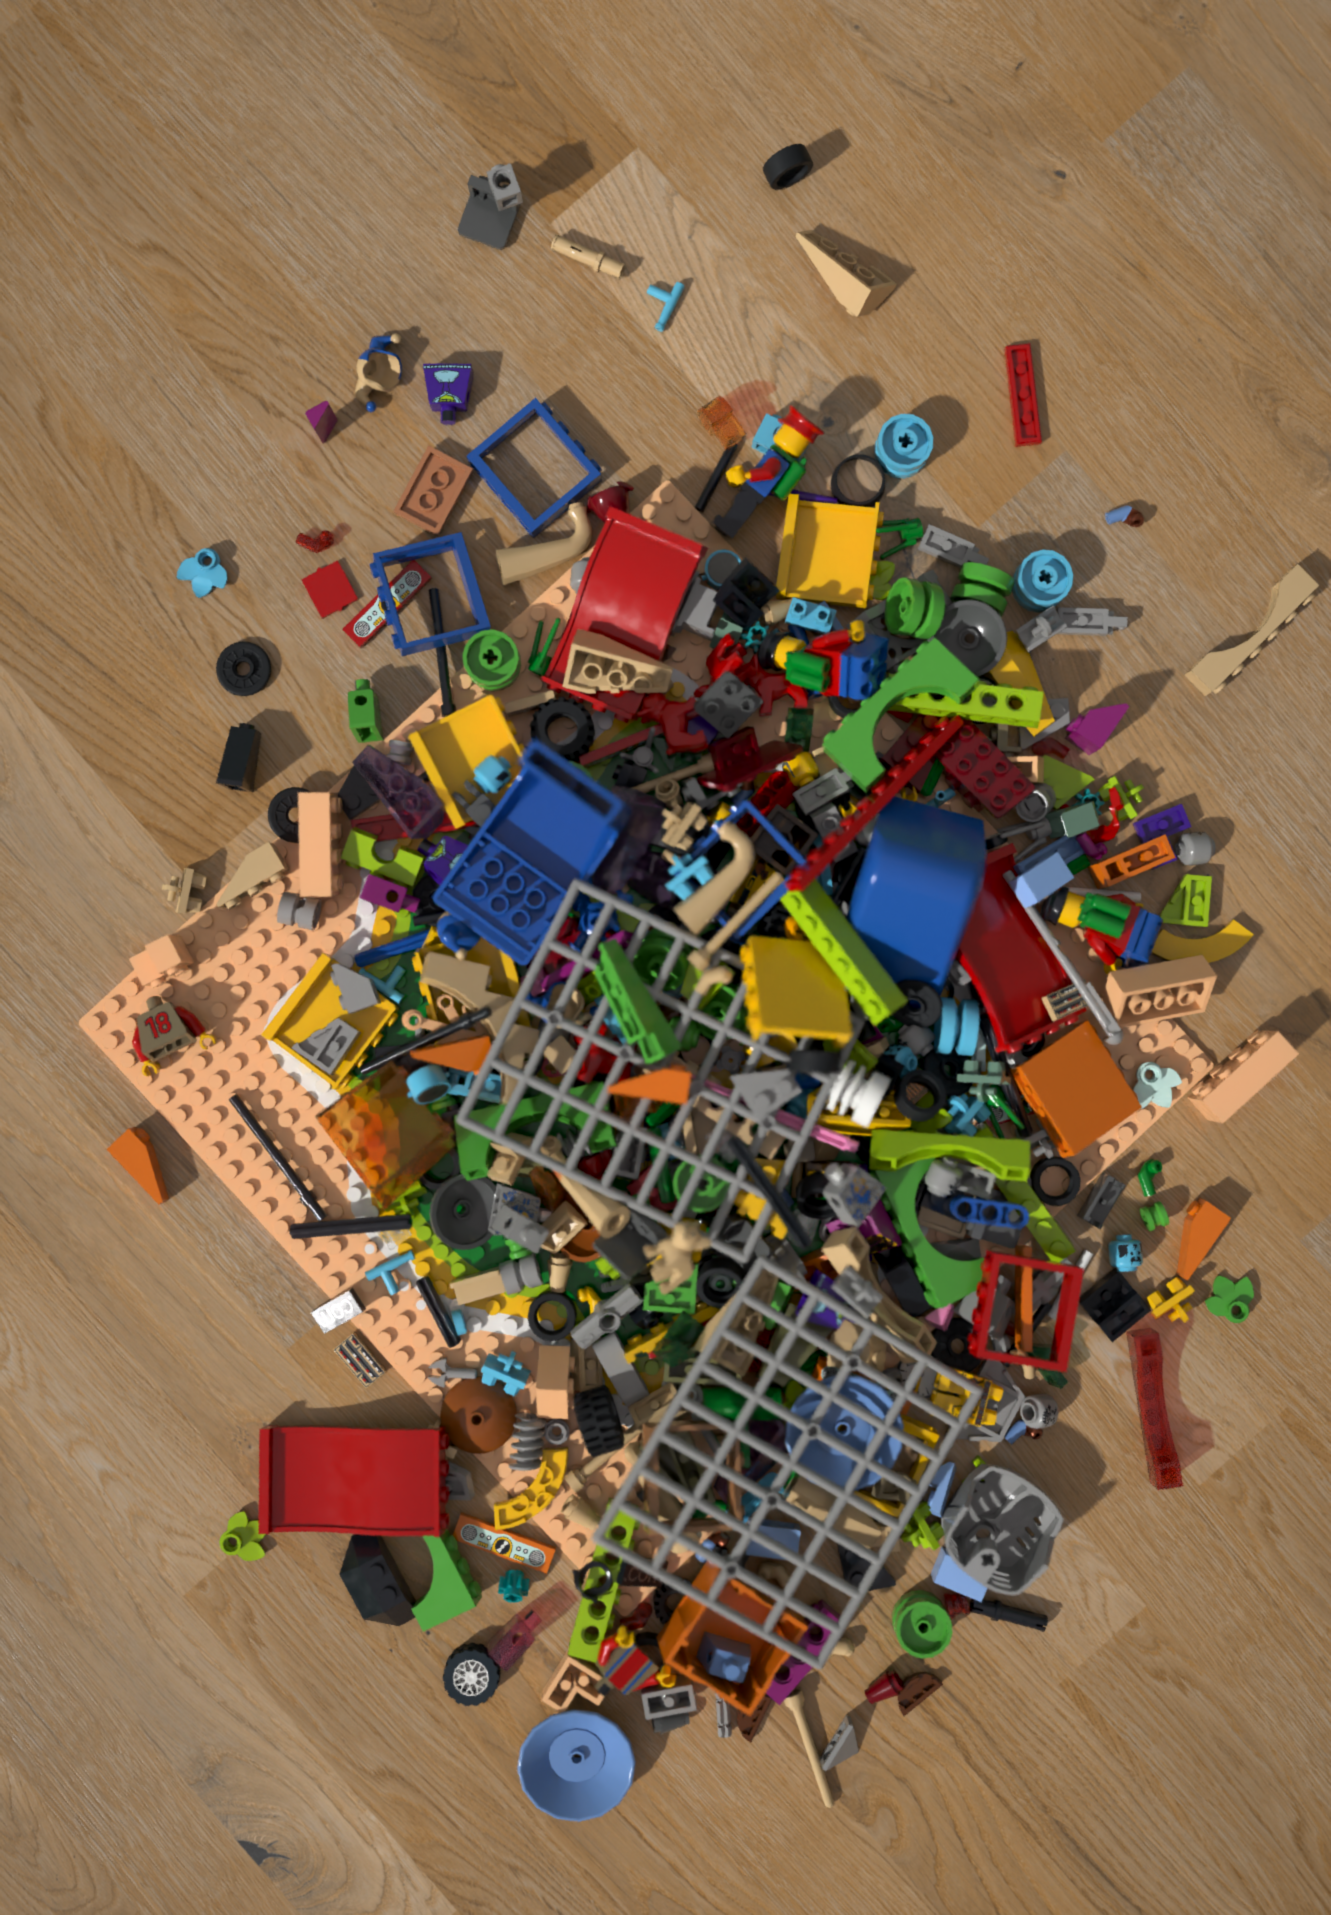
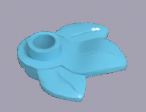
[177,548,228,598]

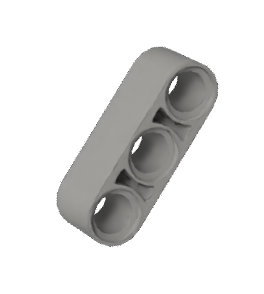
[592,1331,650,1407]

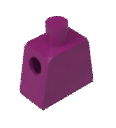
[359,874,420,913]

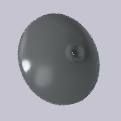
[929,600,1007,677]
[429,1173,496,1250]

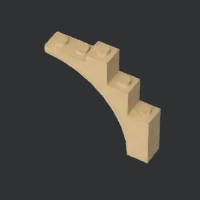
[420,952,540,1106]

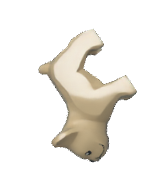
[643,1221,712,1295]

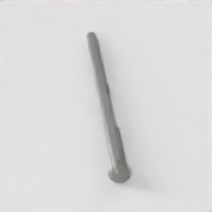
[1002,870,1124,1045]

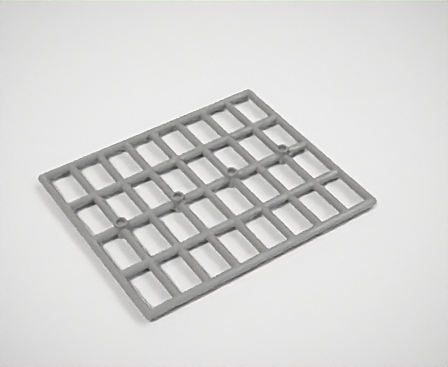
[456,878,865,1263]
[592,1255,984,1670]

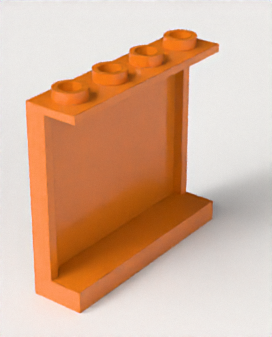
[1010,1020,1142,1158]

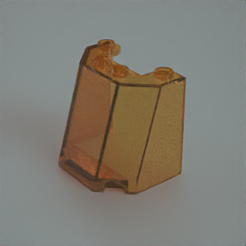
[315,1060,456,1210]

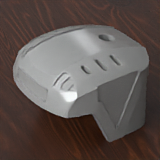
[941,1464,1063,1595]

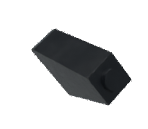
[216,723,261,792]
[873,1246,932,1318]

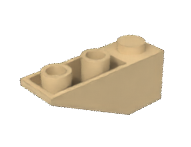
[217,842,289,910]

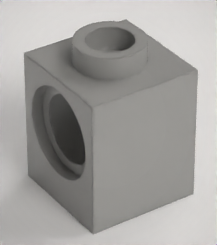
[486,163,523,211]

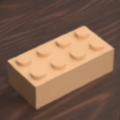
[298,793,344,897]
[1102,955,1217,1028]
[1188,1030,1299,1123]

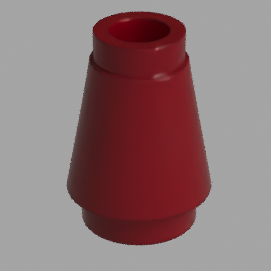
[864,1670,904,1704]

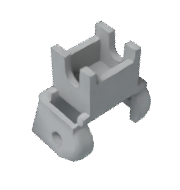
[670,571,718,641]

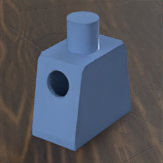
[696,1631,751,1683]

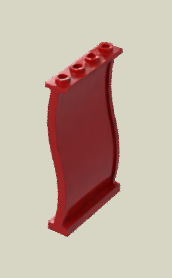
[540,506,708,723]
[957,843,1087,1054]
[259,1425,449,1537]

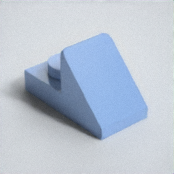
[921,1462,957,1518]

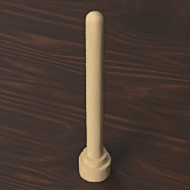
[614,753,714,801]
[687,873,783,972]
[564,1424,641,1493]
[784,1687,834,1808]

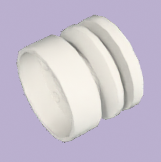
[827,1059,891,1128]

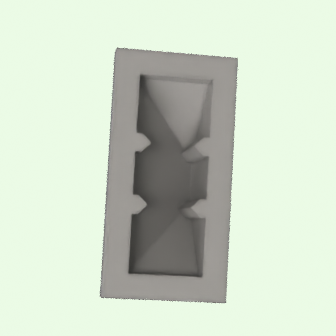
[957,1163,997,1200]
[930,1238,981,1261]
[820,1714,859,1771]

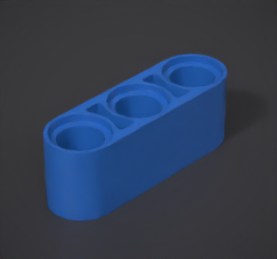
[950,1195,1029,1228]

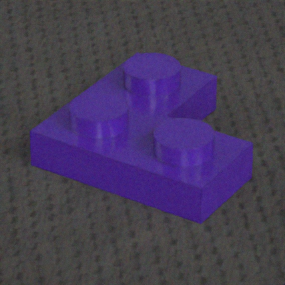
[1133,804,1191,870]

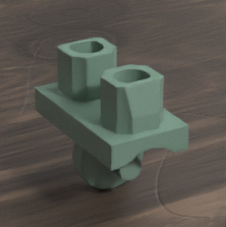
[957,1060,1011,1102]

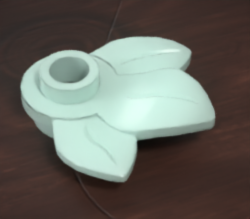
[1133,1062,1182,1109]

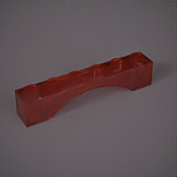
[1126,1328,1183,1490]

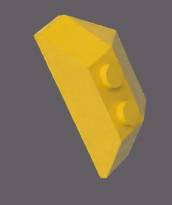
[807,1084,911,1136]

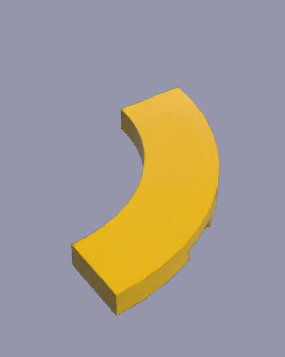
[1151,919,1254,963]
[494,1447,568,1530]

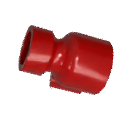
[577,1149,612,1181]

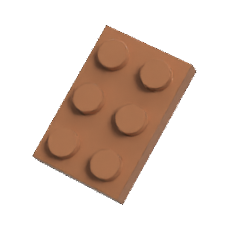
[393,445,474,537]

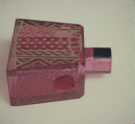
[487,1610,542,1672]

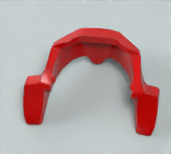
[1060,787,1124,843]

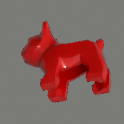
[693,633,757,698]
[738,654,808,717]
[637,692,709,755]
[573,1023,635,1098]

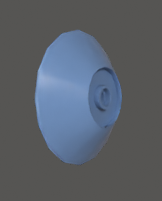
[785,1375,904,1491]
[517,1709,636,1822]

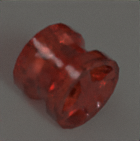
[943,1592,970,1620]

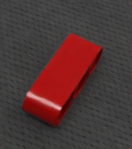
[735,771,798,839]

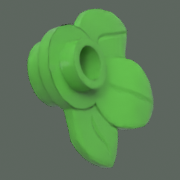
[1205,1276,1254,1323]

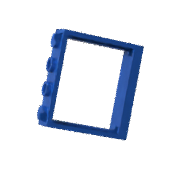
[466,397,602,539]
[370,532,491,656]
[674,800,807,940]

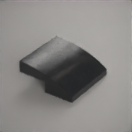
[713,557,779,631]
[1079,1268,1151,1343]

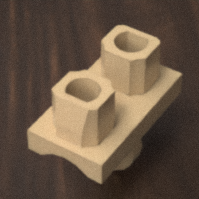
[661,802,707,851]
[162,868,207,914]

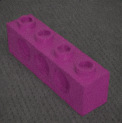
[766,1599,841,1705]

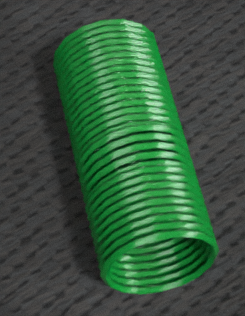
[703,1386,782,1421]

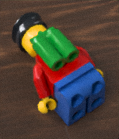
[758,620,888,700]
[1040,886,1163,975]

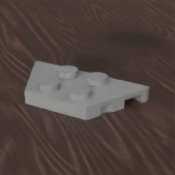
[944,1359,1025,1442]

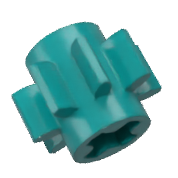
[741,620,769,654]
[1071,789,1105,816]
[498,1570,530,1603]

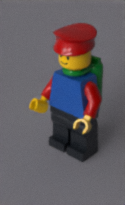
[710,405,825,540]

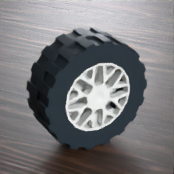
[443,1643,501,1706]

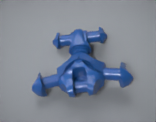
[568,877,633,952]

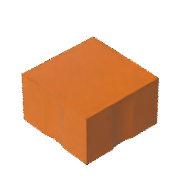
[656,1560,808,1716]

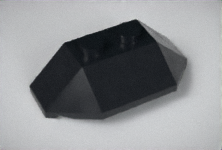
[339,1534,416,1626]

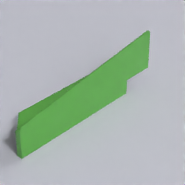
[595,939,682,1065]

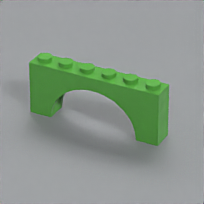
[822,637,979,793]
[454,1081,617,1181]
[868,1158,984,1308]
[411,1529,482,1632]

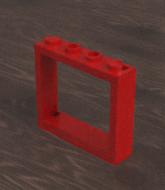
[968,1250,1084,1372]

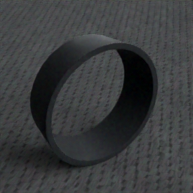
[831,454,885,507]

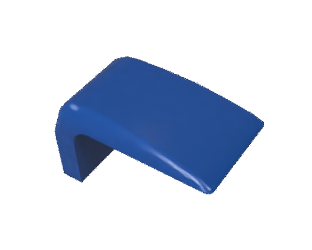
[433,739,632,965]
[845,796,986,1008]

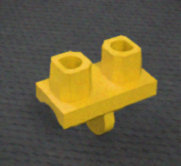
[1146,1277,1195,1323]

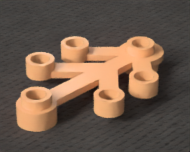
[402,994,493,1047]

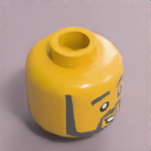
[782,751,819,788]

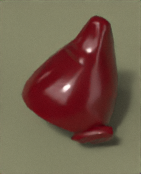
[587,481,634,523]

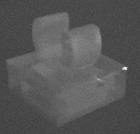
[377,1229,412,1251]

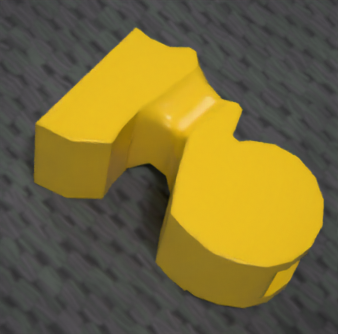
[746,1034,798,1069]

